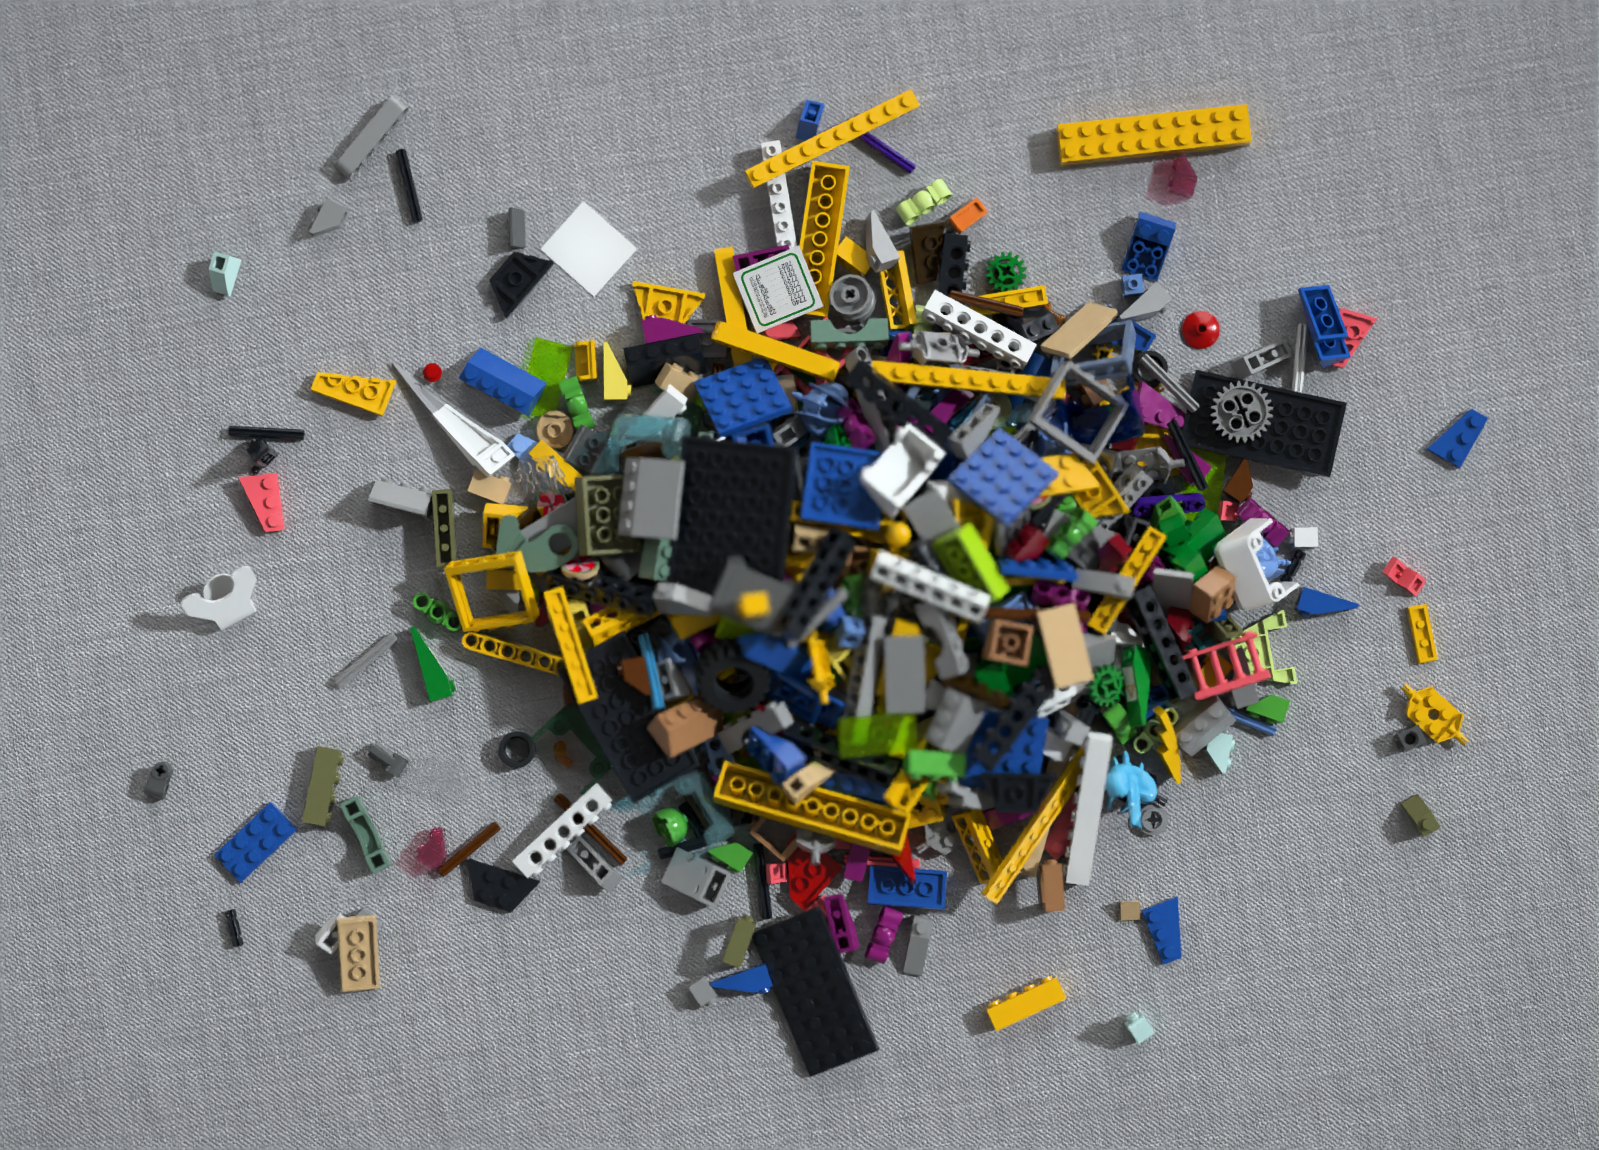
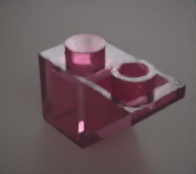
[1167,153,1198,199]
[416,826,448,871]

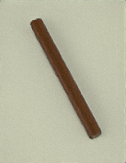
[982,607,1090,622]

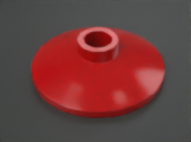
[1182,311,1220,349]

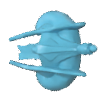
[1105,751,1157,829]

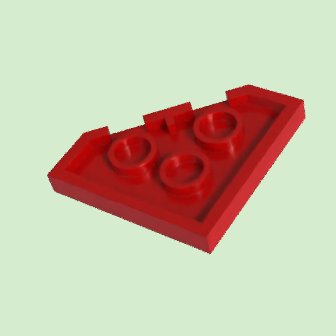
[787,833,843,911]

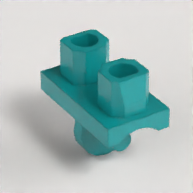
[1186,622,1215,657]

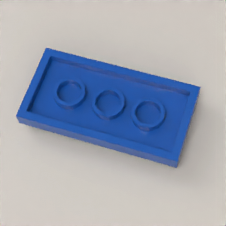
[214,802,298,883]
[867,865,947,910]

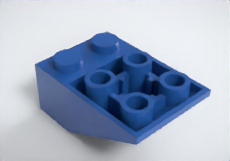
[1121,211,1176,281]
[747,727,806,789]

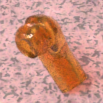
[1044,302,1066,326]
[553,741,574,769]

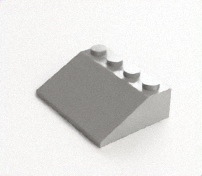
[618,458,684,539]

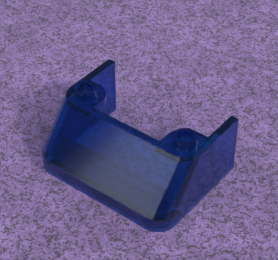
[1056,375,1145,445]

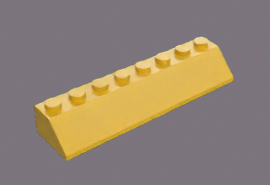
[799,161,850,318]

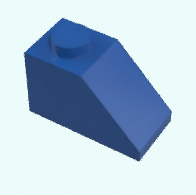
[796,99,825,141]

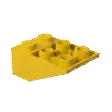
[482,503,543,548]

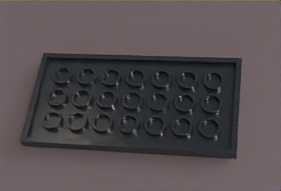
[1182,370,1347,478]
[556,630,700,804]
[752,906,880,1077]

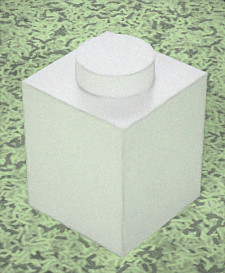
[1288,527,1318,548]

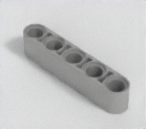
[335,95,409,179]

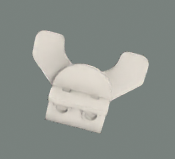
[181,566,256,630]

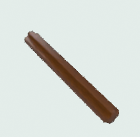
[554,793,627,865]

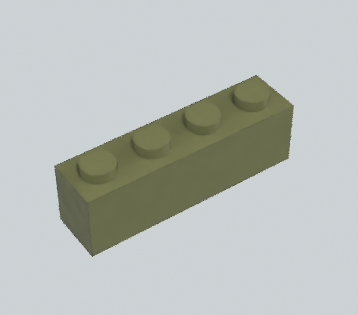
[432,489,458,568]
[302,746,345,826]

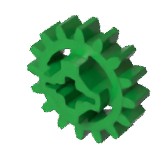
[985,252,1027,292]
[1085,664,1126,707]

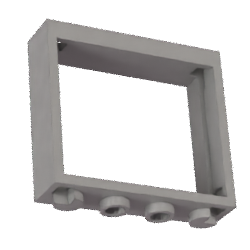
[1026,361,1129,464]

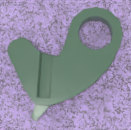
[494,515,579,572]

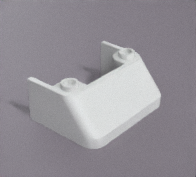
[1215,518,1299,610]

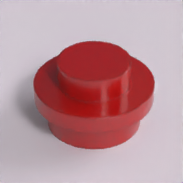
[423,363,442,382]

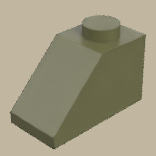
[1400,794,1441,837]

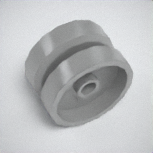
[830,274,876,323]

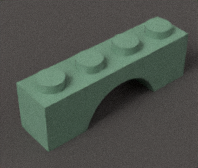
[810,318,889,351]
[340,795,393,874]

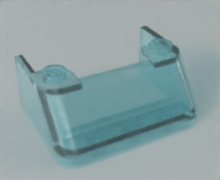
[605,414,691,473]
[649,769,735,862]

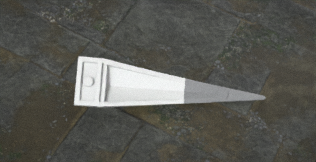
[392,362,515,478]

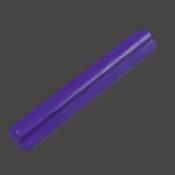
[857,132,916,174]

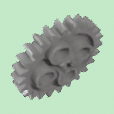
[1210,381,1273,443]

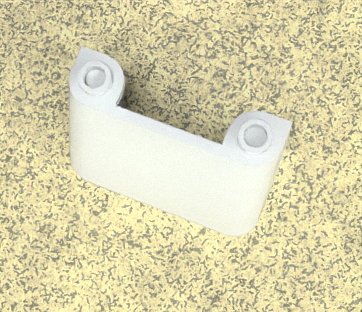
[859,424,945,518]

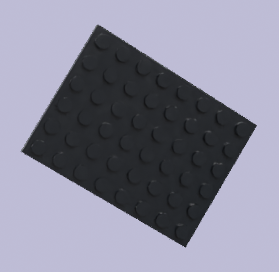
[668,436,798,596]

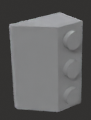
[368,478,433,517]
[924,686,989,754]
[1172,695,1237,757]

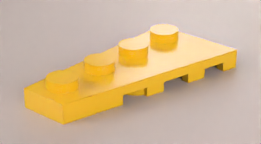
[310,372,397,417]

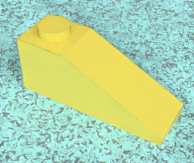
[603,342,632,402]

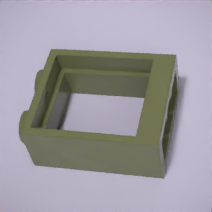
[722,914,757,968]

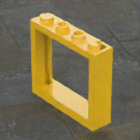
[444,551,540,633]

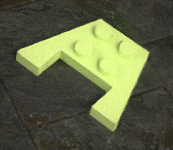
[1230,610,1297,684]

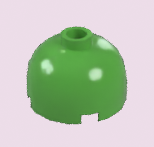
[652,808,688,847]

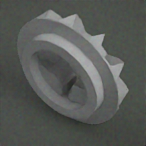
[1140,804,1168,835]

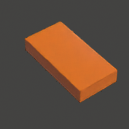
[947,197,988,235]

